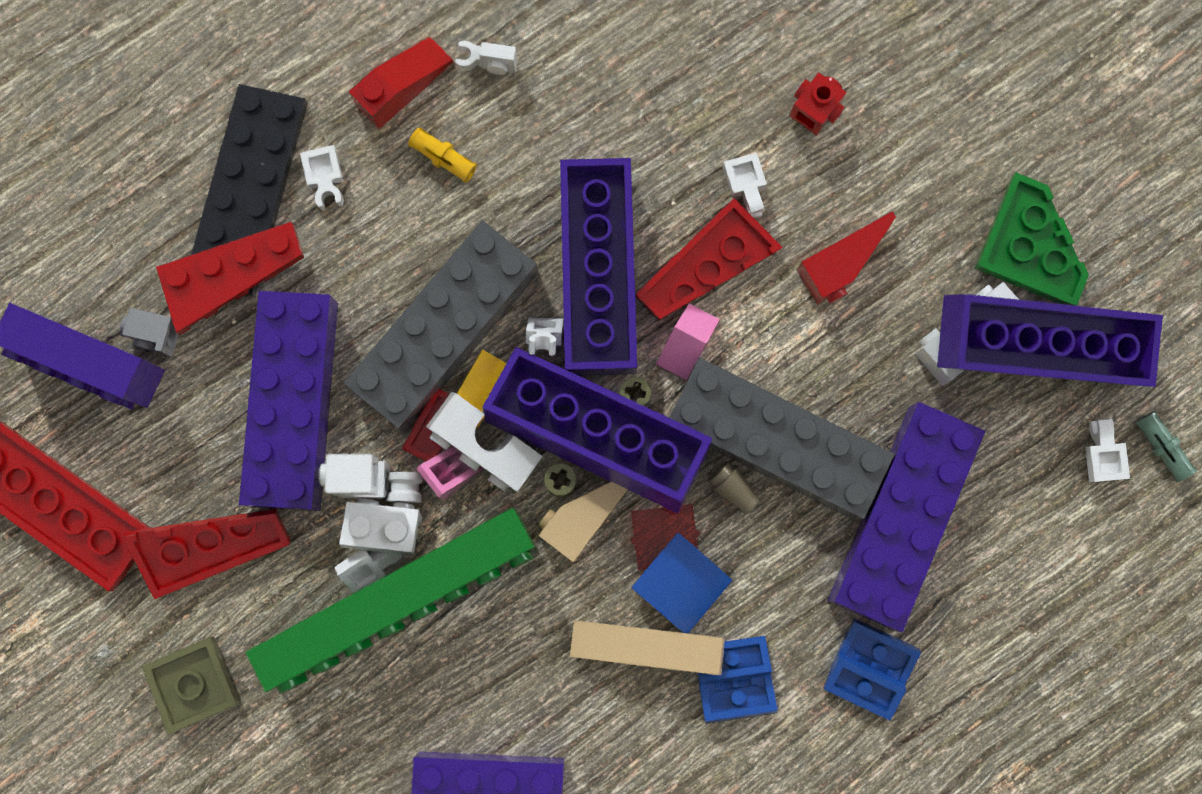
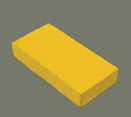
[456,349,507,428]

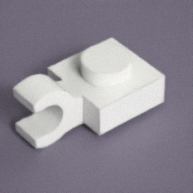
[455,41,518,75]
[722,153,767,218]
[1085,419,1130,482]
[334,550,403,593]

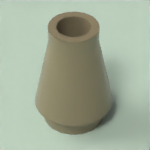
[707,461,760,514]

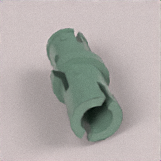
[1135,410,1197,482]

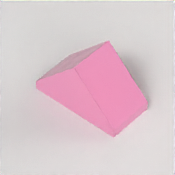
[656,303,719,381]
[417,446,484,500]

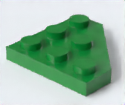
[974,172,1089,306]

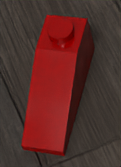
[349,37,453,130]
[796,211,896,305]

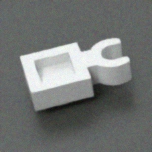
[300,145,344,211]
[526,317,563,356]

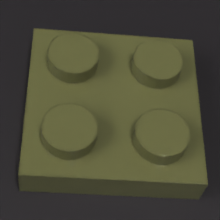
[142,636,240,735]

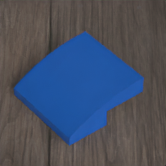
[631,533,733,634]
[823,618,921,721]
[697,636,778,724]

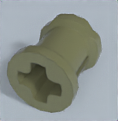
[619,377,651,407]
[544,463,577,498]

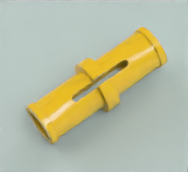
[408,127,478,183]

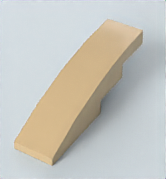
[570,620,725,675]

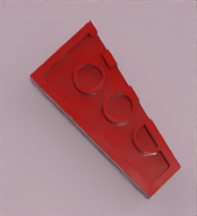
[635,198,783,321]
[156,222,305,335]
[122,509,291,599]

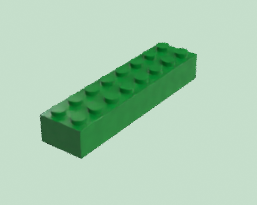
[245,508,538,694]

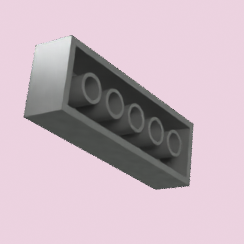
[344,220,539,433]
[669,357,895,521]

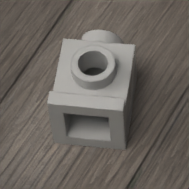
[119,307,179,357]

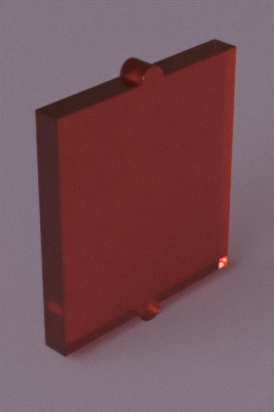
[631,504,700,570]

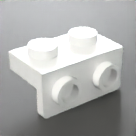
[339,498,422,555]

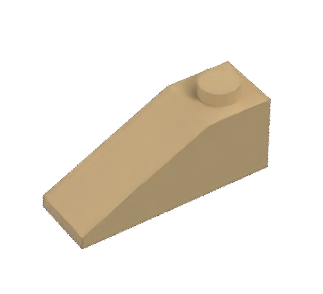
[538,481,628,562]

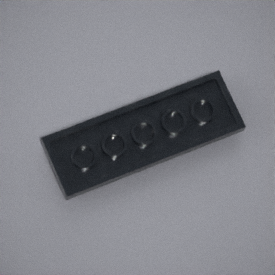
[191,84,308,297]

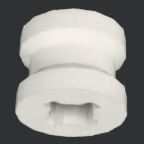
[386,472,423,503]

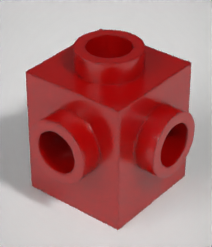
[789,72,847,136]

